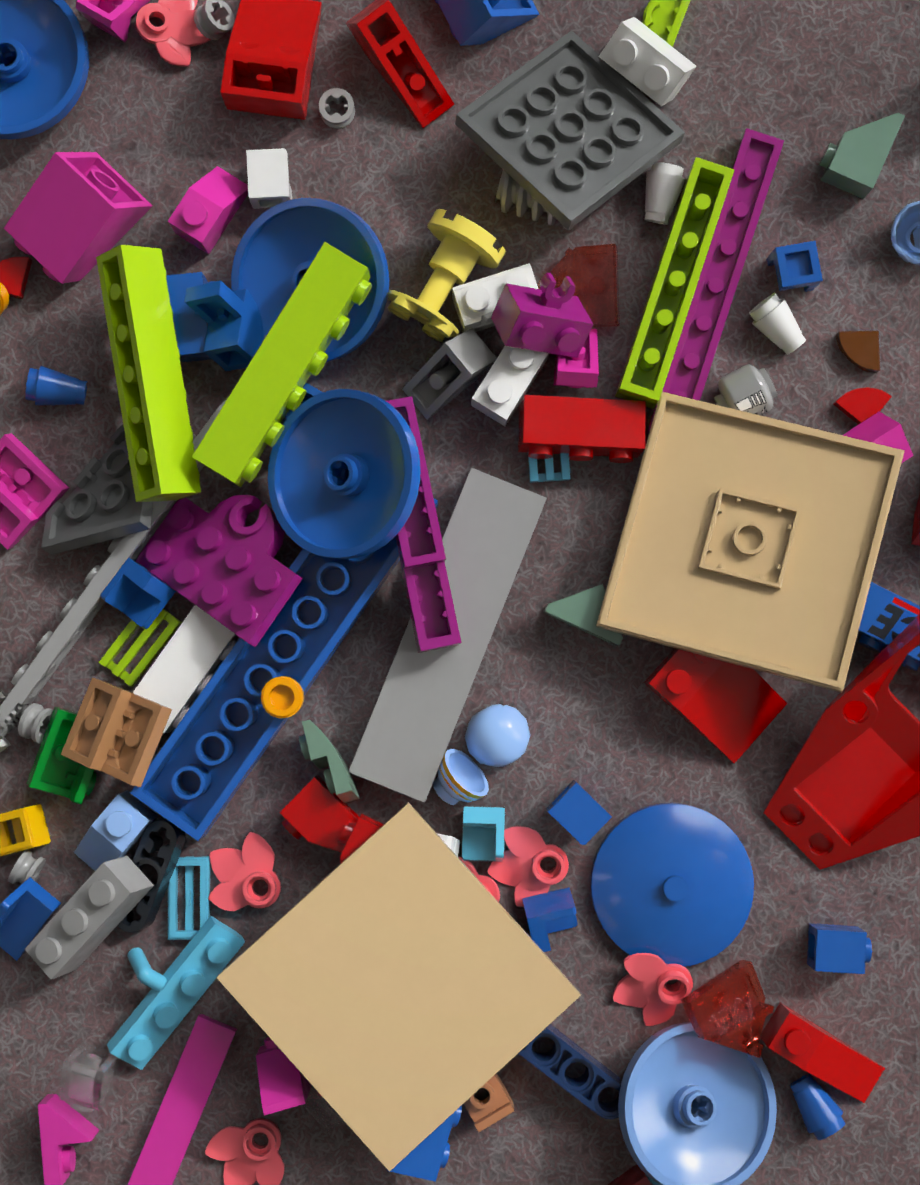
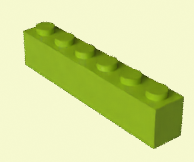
[615,157,734,409]
[192,242,372,487]
[96,245,201,502]

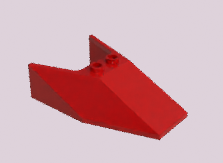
[763,614,920,870]

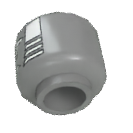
[714,364,778,416]

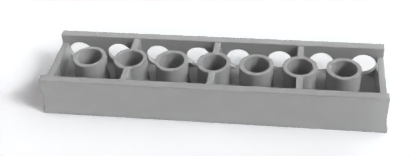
[348,468,547,803]

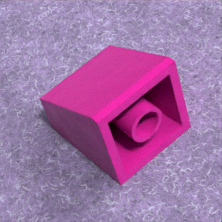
[4,152,153,284]

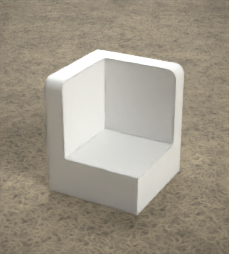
[246,148,292,209]

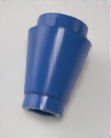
[25,366,88,406]
[789,1073,846,1140]

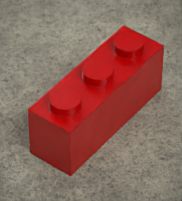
[518,395,646,463]

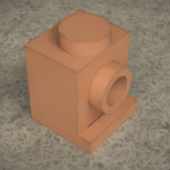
[464,1073,514,1132]

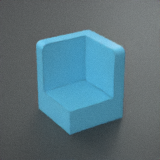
[462,807,505,862]

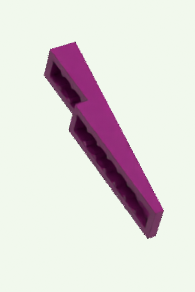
[386,396,462,653]

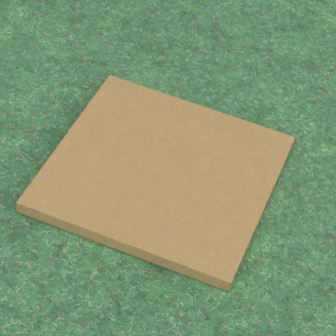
[596,392,905,692]
[216,802,581,1172]

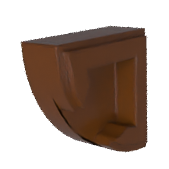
[836,331,880,373]

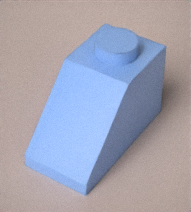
[74,790,158,871]

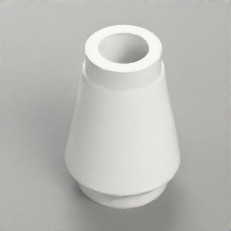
[644,162,685,225]
[749,293,806,355]

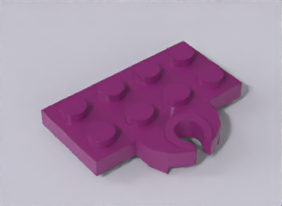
[135,495,303,647]

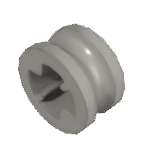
[194,0,235,40]
[319,88,355,129]
[18,703,53,744]
[8,849,46,884]

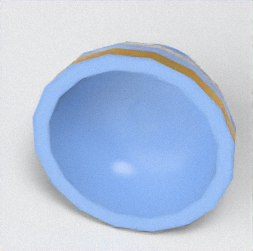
[433,749,489,805]

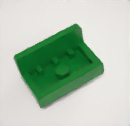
[26,707,96,805]

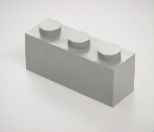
[25,856,154,980]

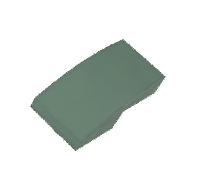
[299,719,360,803]

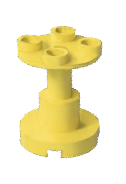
[388,209,506,342]

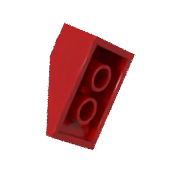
[643,648,788,764]

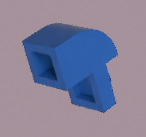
[184,281,264,371]

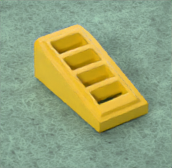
[0,804,51,856]

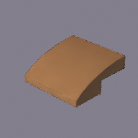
[61,677,172,787]

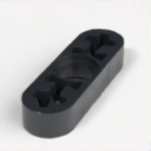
[118,819,186,933]

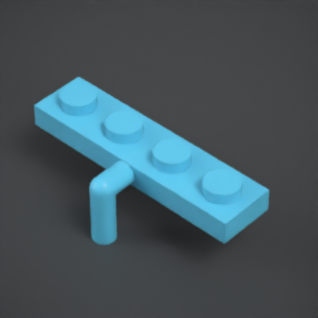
[107,916,245,1070]

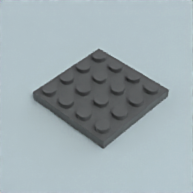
[455,30,685,230]

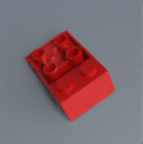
[220,0,322,120]

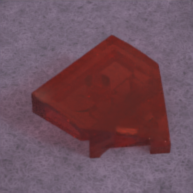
[537,244,620,327]
[681,960,774,1058]

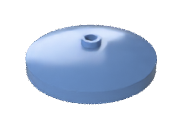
[618,1022,777,1185]

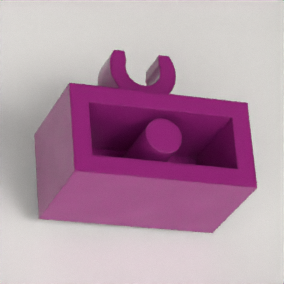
[491,272,593,358]

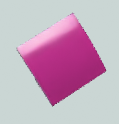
[0,433,69,550]

